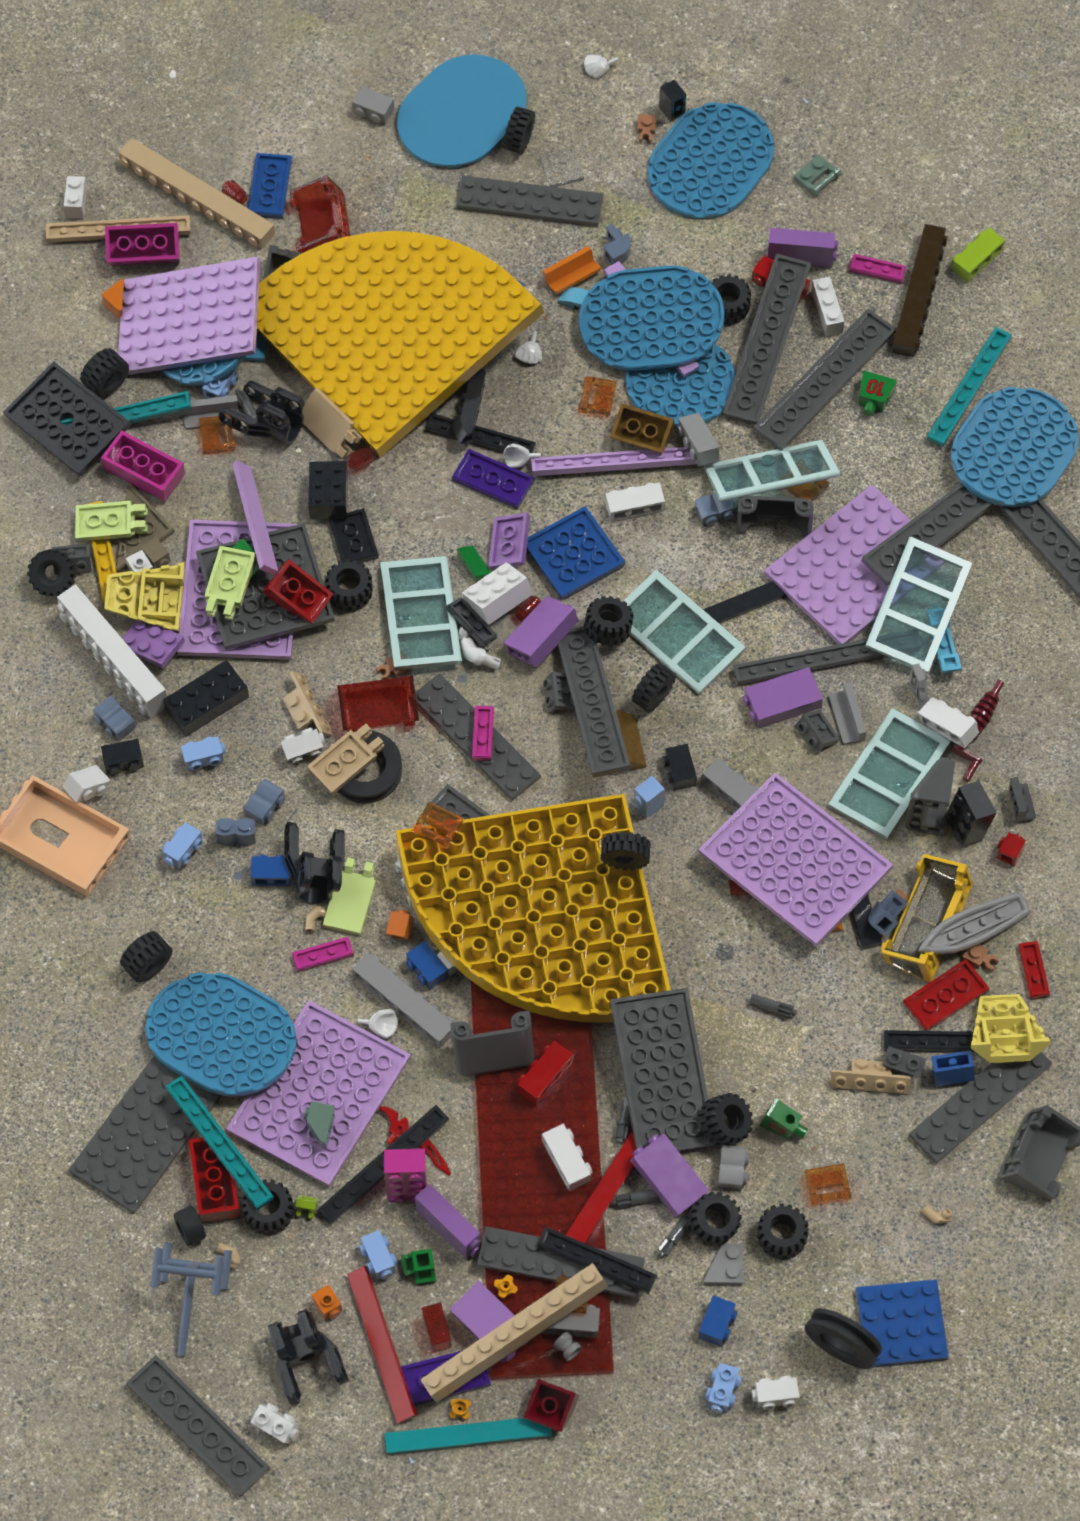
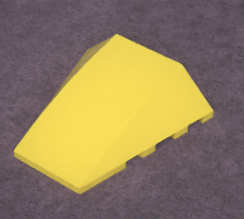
[104,562,185,631]
[971,994,1051,1063]

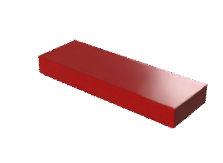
[1018,941,1050,1000]

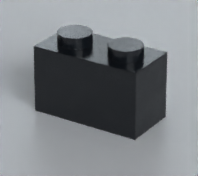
[659,79,686,122]
[101,739,144,775]
[662,744,697,790]

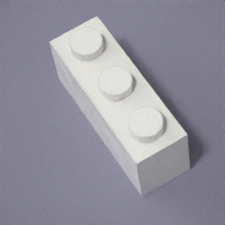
[811,276,844,337]
[605,482,665,522]
[918,697,979,748]
[542,1124,593,1191]

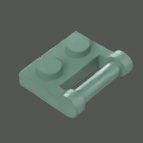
[793,154,842,197]

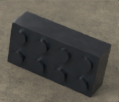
[163,660,249,737]

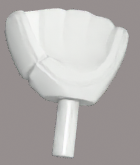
[584,55,619,79]
[514,331,542,364]
[503,444,541,469]
[358,1009,398,1039]

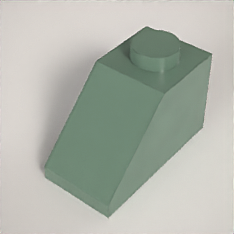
[304,1101,336,1150]

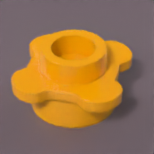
[494,1275,518,1298]
[450,1399,471,1420]

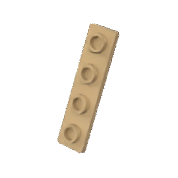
[283,671,332,737]
[830,1059,911,1094]

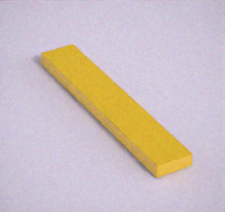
[84,501,117,603]

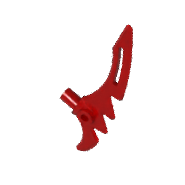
[379,1106,451,1175]

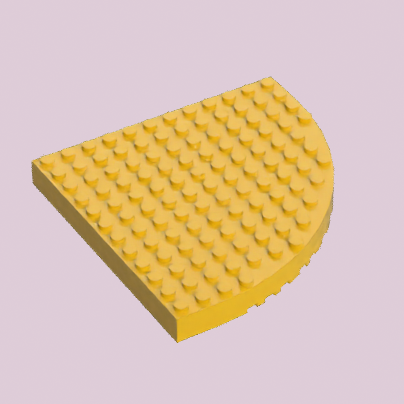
[257,231,544,458]
[396,793,671,1023]

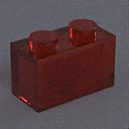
[421,1302,452,1353]

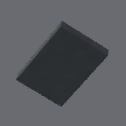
[329,508,379,564]

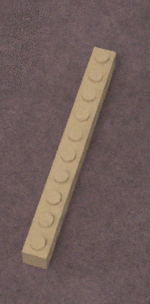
[119,138,275,249]
[420,1263,608,1403]

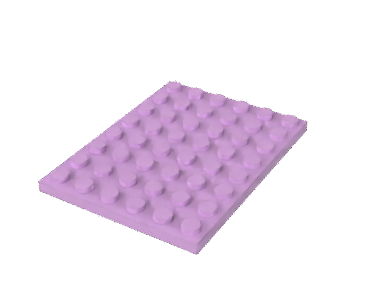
[118,257,260,375]
[764,485,947,644]
[177,520,298,660]
[698,773,893,947]
[226,1000,411,1187]

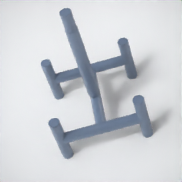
[150,1242,232,1356]

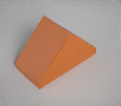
[101,279,125,320]

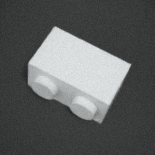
[64,176,87,219]
[62,765,111,803]

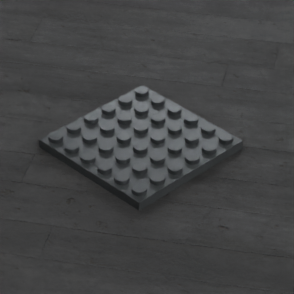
[196,523,335,650]

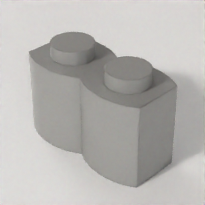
[718,1145,750,1190]

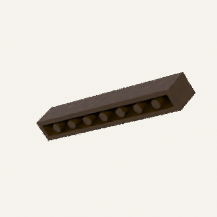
[892,224,948,357]

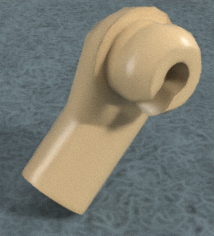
[305,906,326,933]
[921,1205,953,1224]
[217,1242,241,1269]

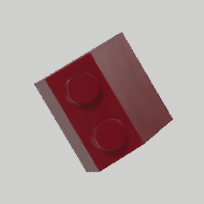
[523,1379,580,1432]

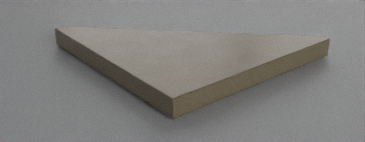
[116,482,175,573]

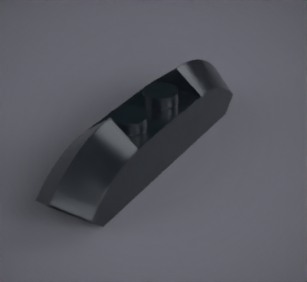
[453,369,486,445]

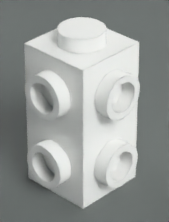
[281,728,326,763]
[752,1376,800,1410]
[250,1403,300,1443]

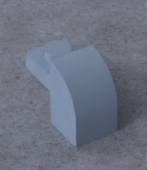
[603,224,631,266]
[868,890,908,937]

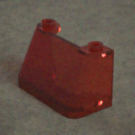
[289,175,351,253]
[337,675,419,732]

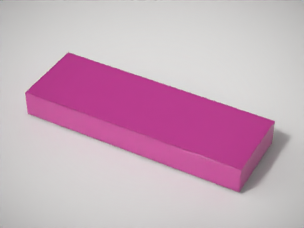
[849,254,906,284]
[472,706,494,761]
[292,937,354,973]

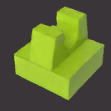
[295,1195,319,1218]

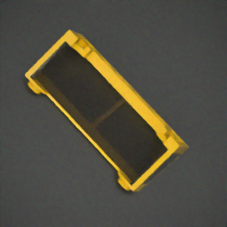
[881,854,973,982]

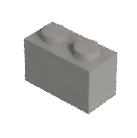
[353,86,394,125]

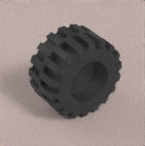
[711,274,751,324]
[80,348,129,398]
[325,559,373,611]
[584,596,634,647]
[120,931,173,983]
[698,1093,753,1147]
[242,1179,294,1235]
[687,1191,742,1246]
[757,1203,809,1260]

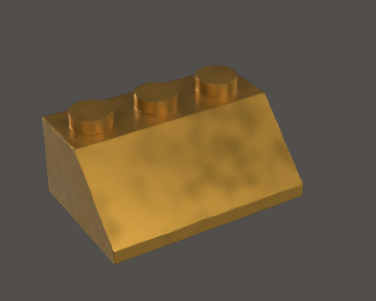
[610,403,675,454]
[615,710,647,770]

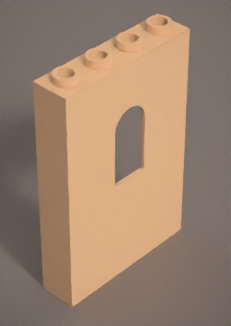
[0,775,131,897]

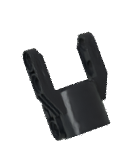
[218,381,305,445]
[284,822,345,904]
[268,1309,349,1406]

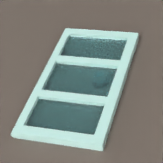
[704,440,840,502]
[865,537,972,673]
[380,556,462,670]
[624,569,746,695]
[827,708,951,840]

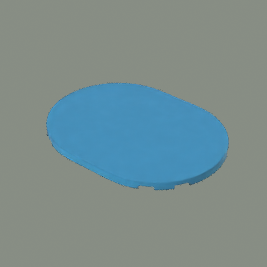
[397,55,526,169]
[648,102,774,219]
[579,266,725,371]
[951,387,1079,507]
[145,972,296,1096]

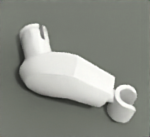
[458,627,501,670]

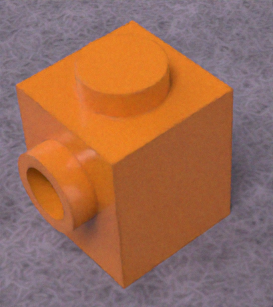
[386,909,415,941]
[311,1284,342,1320]

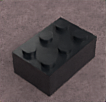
[308,461,348,520]
[945,781,997,847]

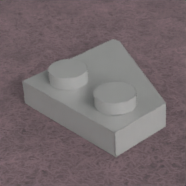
[909,663,928,710]
[704,1244,743,1285]

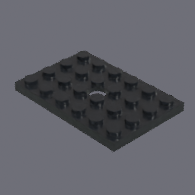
[3,361,131,476]

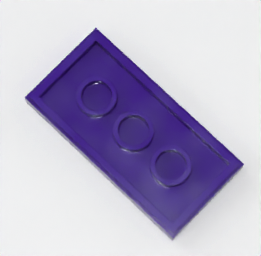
[452,449,535,509]
[401,1350,491,1406]

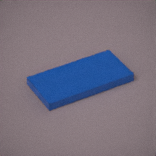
[248,153,292,219]

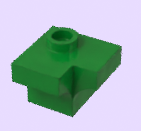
[401,1248,436,1285]

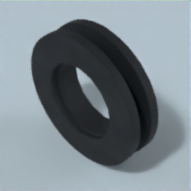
[337,731,402,803]
[804,1308,882,1369]

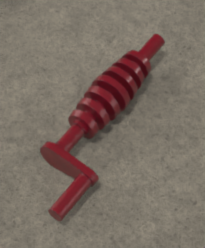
[953,680,1004,782]

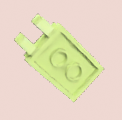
[75,501,148,542]
[204,546,256,621]
[323,857,376,936]

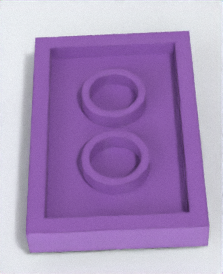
[488,512,530,570]
[122,620,185,669]

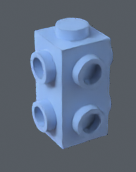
[202,368,239,399]
[181,736,226,771]
[162,822,203,869]
[359,1230,397,1279]
[705,1363,742,1413]

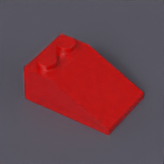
[262,559,333,624]

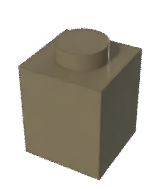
[141,537,171,569]

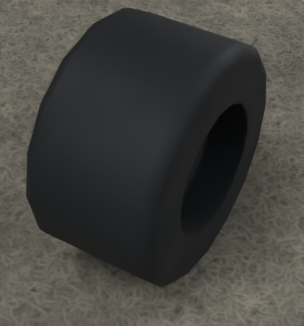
[173,1205,206,1246]

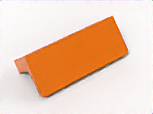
[542,246,602,294]

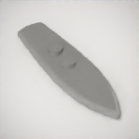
[918,892,1030,954]

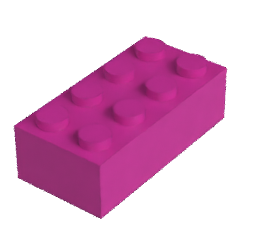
[105,223,181,266]
[101,430,185,502]
[384,1149,427,1203]

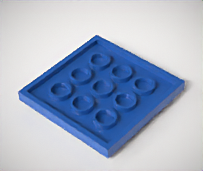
[527,506,625,600]
[856,1279,949,1367]

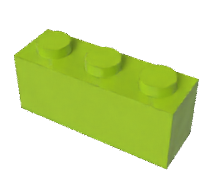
[952,227,1005,282]

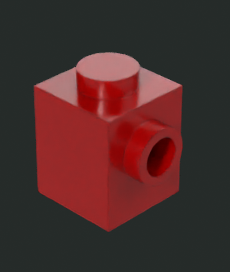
[997,832,1026,867]

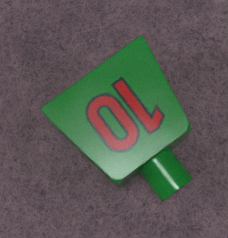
[858,371,897,416]
[759,1099,808,1139]

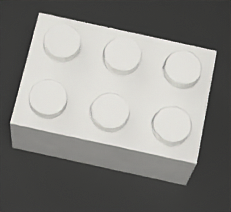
[462,562,533,625]

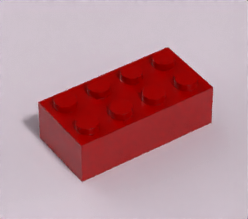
[189,1134,241,1223]

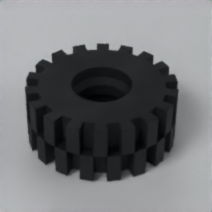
[503,106,536,154]
[27,549,77,597]
[632,663,676,713]
[601,832,651,870]

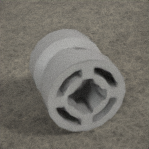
[553,1332,582,1361]

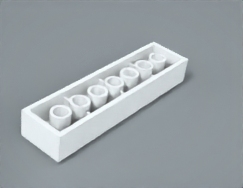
[57,584,167,719]

